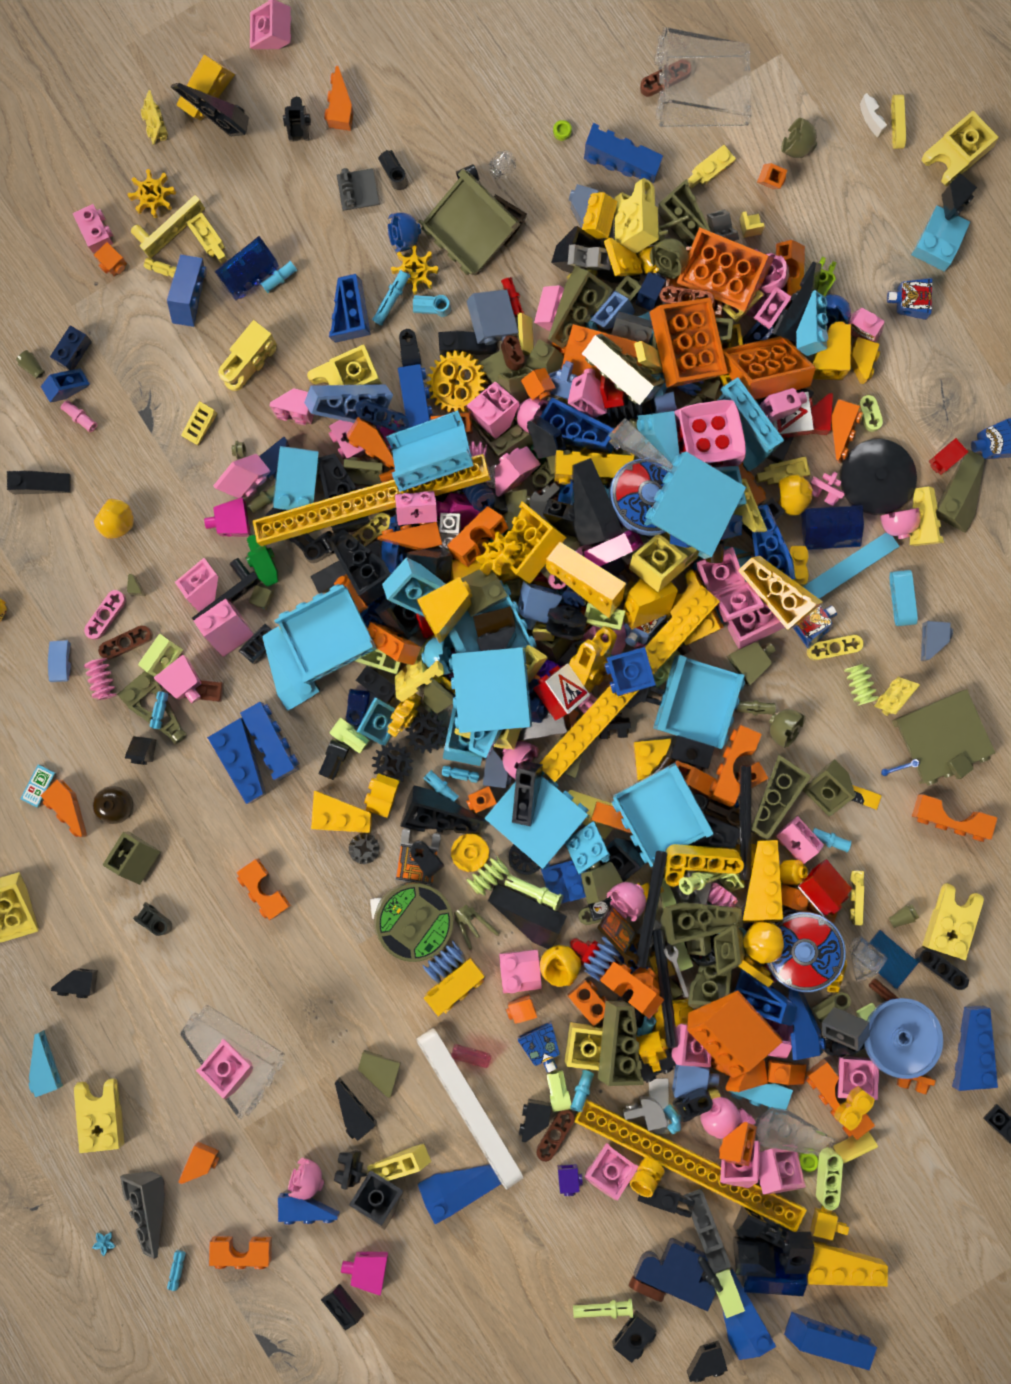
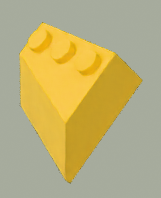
[505,501,567,584]

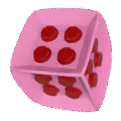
[674,400,746,467]

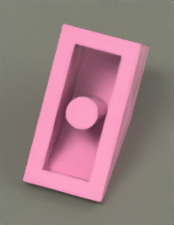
[754,287,791,329]

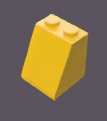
[811,322,851,380]
[417,577,473,643]
[623,578,678,629]

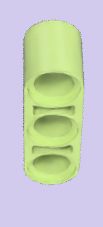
[816,1147,843,1210]

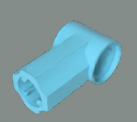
[413,295,451,317]

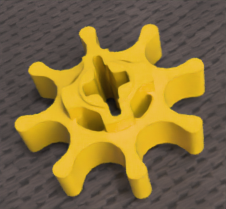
[127,169,176,218]
[391,245,439,295]
[476,531,521,576]
[387,693,422,738]

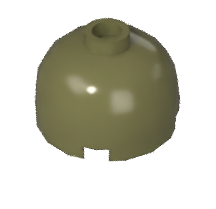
[781,118,817,158]
[650,238,689,279]
[769,709,806,748]

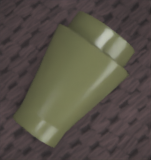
[16,350,44,379]
[889,904,919,928]

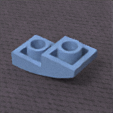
[48,640,71,682]

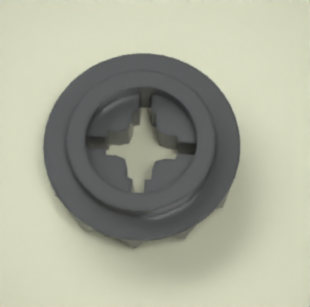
[349,833,379,864]

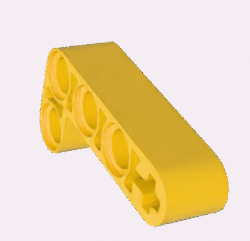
[664,844,744,886]

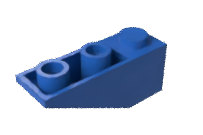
[278,1192,340,1225]

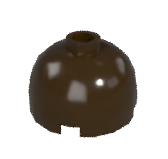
[93,786,133,824]

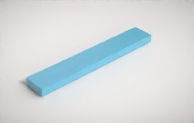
[803,533,899,598]

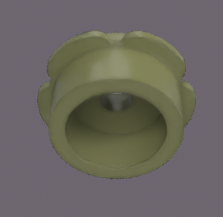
[231,441,246,459]

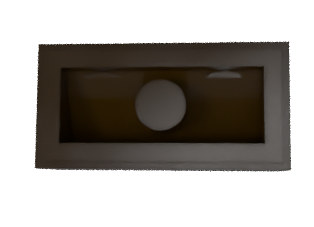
[473,607,516,638]

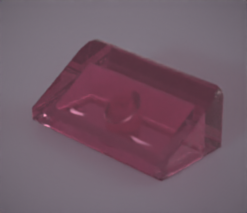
[451,1044,491,1068]

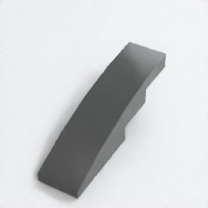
[683,1188,731,1273]

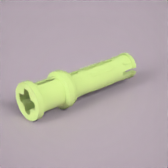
[679,872,728,895]
[505,874,563,911]
[573,1299,633,1319]

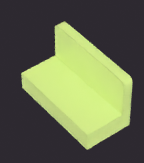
[138,634,183,677]

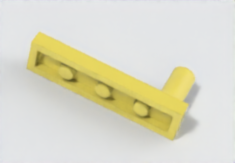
[131,195,205,259]
[634,341,664,375]

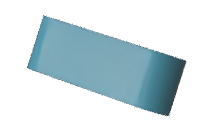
[889,570,918,626]

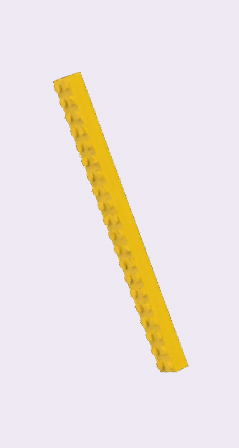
[253,454,491,546]
[539,585,720,782]
[574,1098,807,1232]

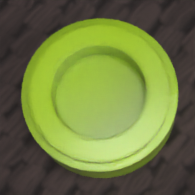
[553,120,572,141]
[799,1151,818,1172]

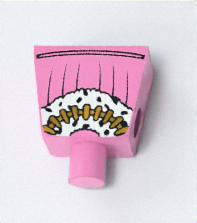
[849,308,885,343]

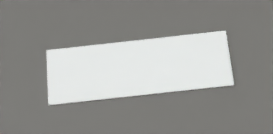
[649,1079,669,1134]

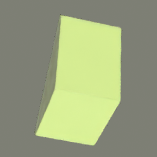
[585,603,626,630]

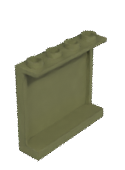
[418,169,521,276]
[892,689,995,786]

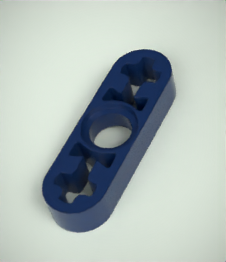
[355,400,409,432]

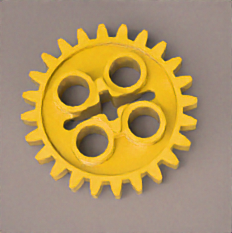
[426,351,488,413]

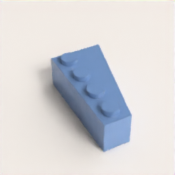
[304,384,393,428]

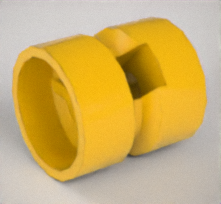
[630,1158,665,1197]

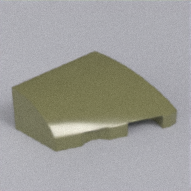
[358,1050,401,1098]

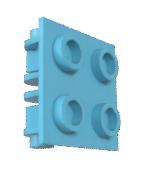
[565,821,610,874]

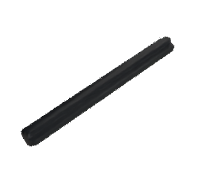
[740,765,751,881]
[635,851,667,968]
[653,929,678,1048]

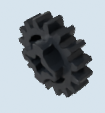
[405,712,447,754]
[372,742,414,782]

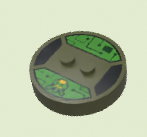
[374,882,453,962]

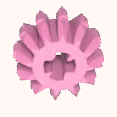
[707,882,737,907]

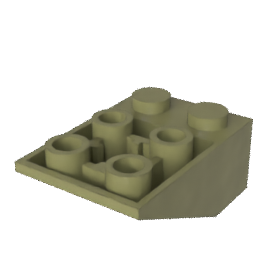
[472,416,533,462]

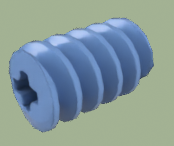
[583,937,621,983]
[422,941,465,983]

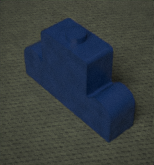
[634,1238,715,1312]

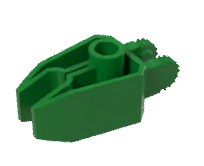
[246,535,278,586]

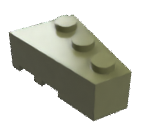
[658,179,711,247]

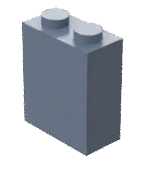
[466,290,519,345]

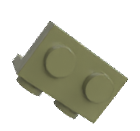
[343,457,384,486]

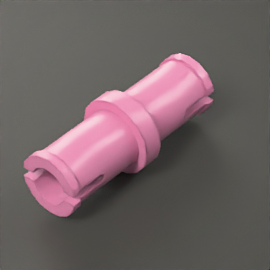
[61,400,97,433]

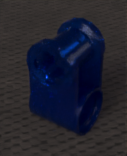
[346,689,370,727]

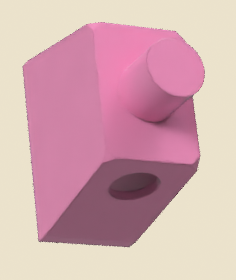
[568,369,607,418]
[759,388,807,422]
[154,655,201,704]

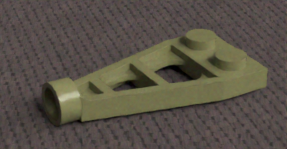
[117,671,187,745]

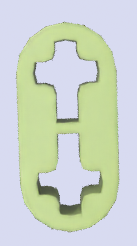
[858,395,883,432]

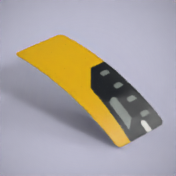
[851,785,881,810]

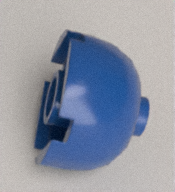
[388,212,421,252]
[825,294,851,330]

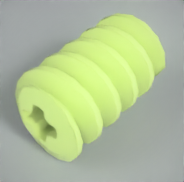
[844,664,879,706]
[466,856,510,896]

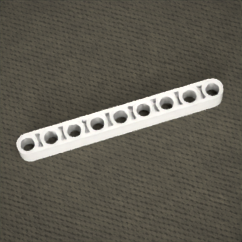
[416,1028,523,1190]

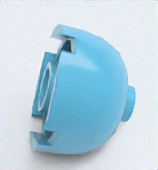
[422,635,454,674]

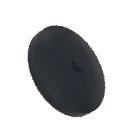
[840,439,917,515]

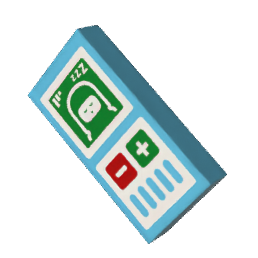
[20,765,57,808]

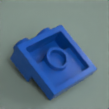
[604,647,656,696]
[541,860,586,904]

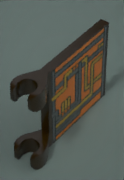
[597,905,640,968]

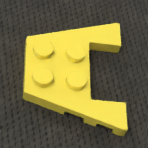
[395,635,444,702]

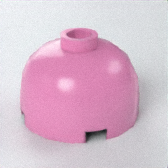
[759,253,789,294]
[517,398,549,433]
[880,508,920,539]
[502,741,539,779]
[607,882,646,921]
[700,1097,741,1139]
[288,1158,324,1200]

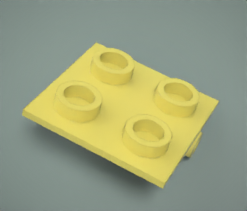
[141,90,168,145]
[874,677,920,716]

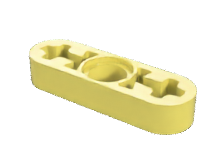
[891,95,906,149]
[352,513,390,546]
[807,635,863,660]

